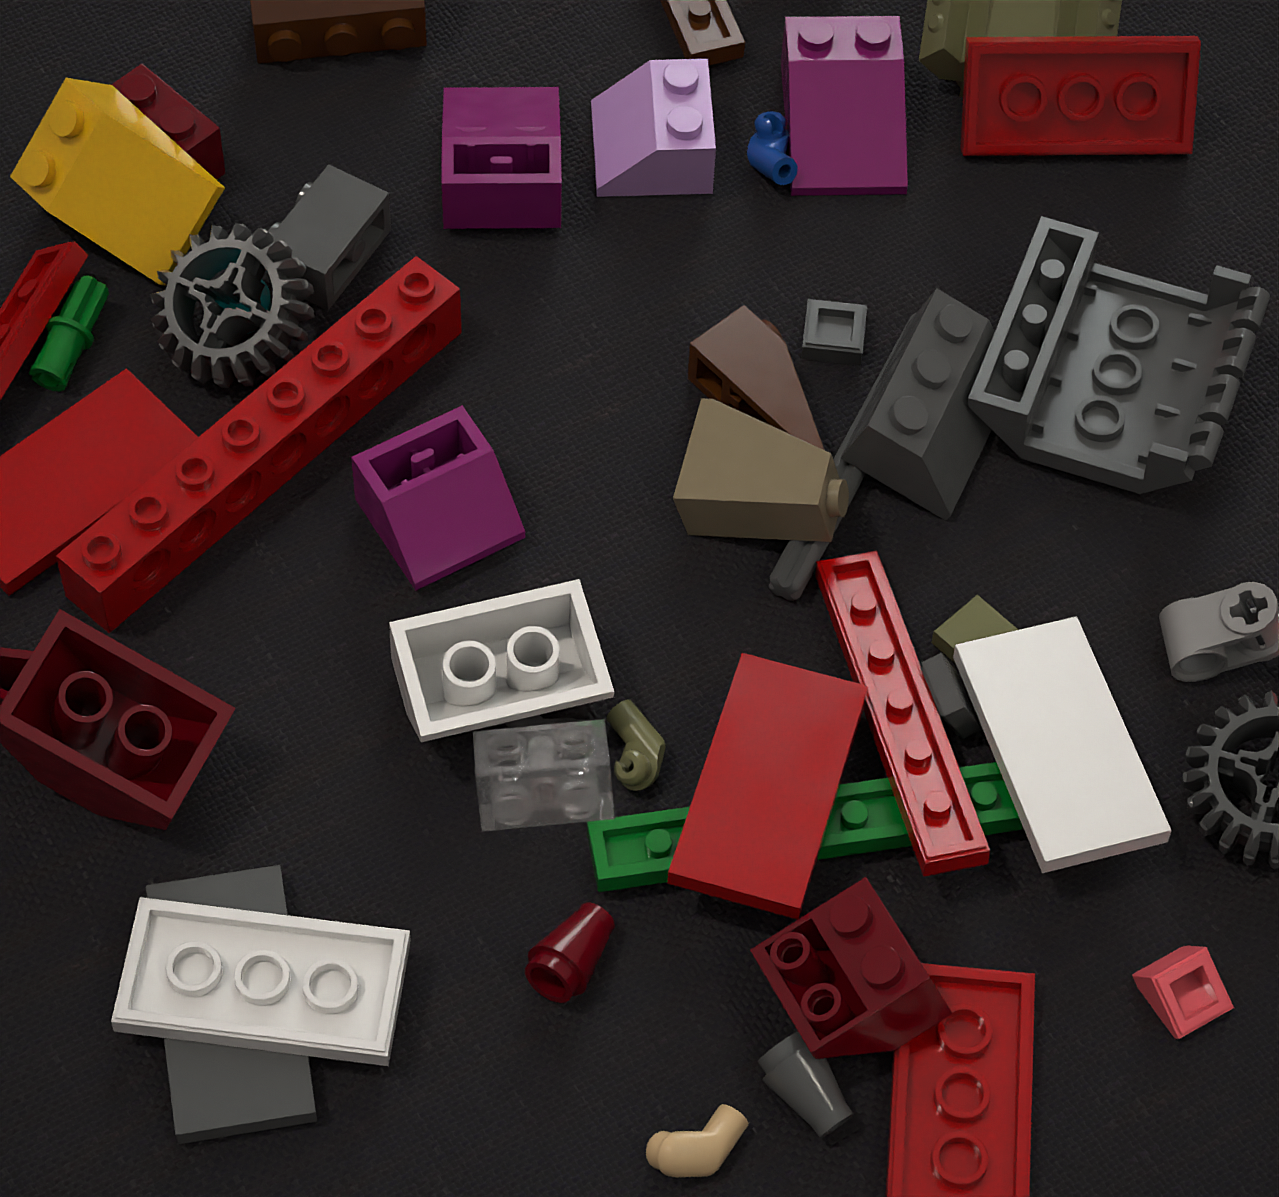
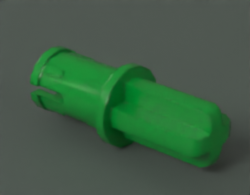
[29,275,109,392]

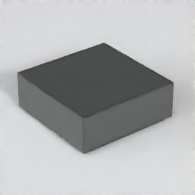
[801,299,867,366]
[921,653,983,739]

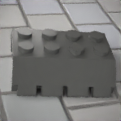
[967,216,1270,494]

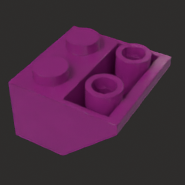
[351,405,525,591]

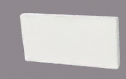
[953,616,1171,873]
[111,897,411,1066]

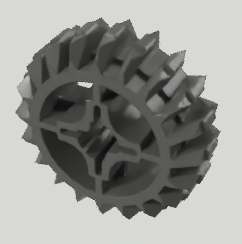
[150,223,315,389]
[1182,690,1279,870]

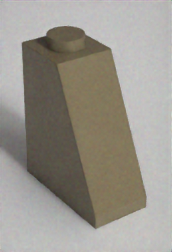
[673,399,849,542]

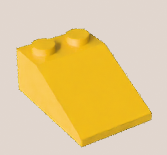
[10,78,225,285]

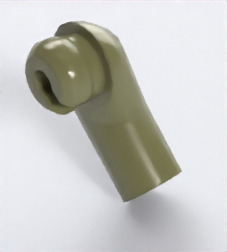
[606,699,666,791]

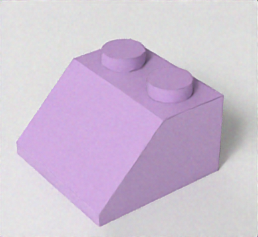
[591,59,716,197]

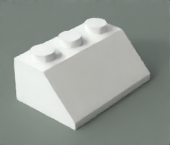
[389,579,614,742]

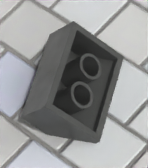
[840,288,995,521]

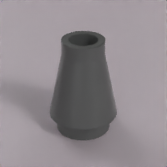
[757,1031,854,1139]

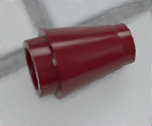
[525,902,615,1003]

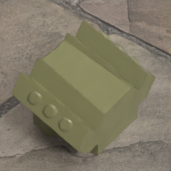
[919,0,1122,97]

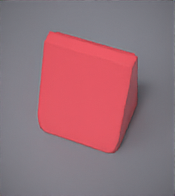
[1132,946,1234,1039]

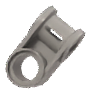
[1159,582,1279,682]

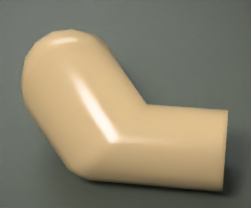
[646,1104,749,1178]

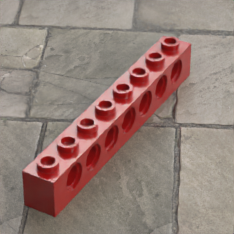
[56,256,462,633]

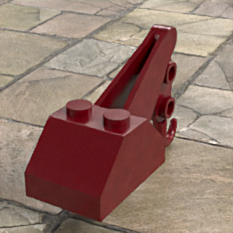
[0,609,236,830]

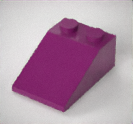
[781,16,908,196]

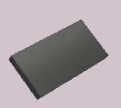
[146,865,317,1144]

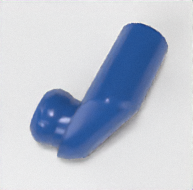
[747,111,798,185]

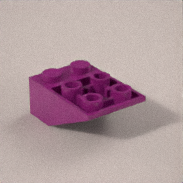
[442,87,562,229]

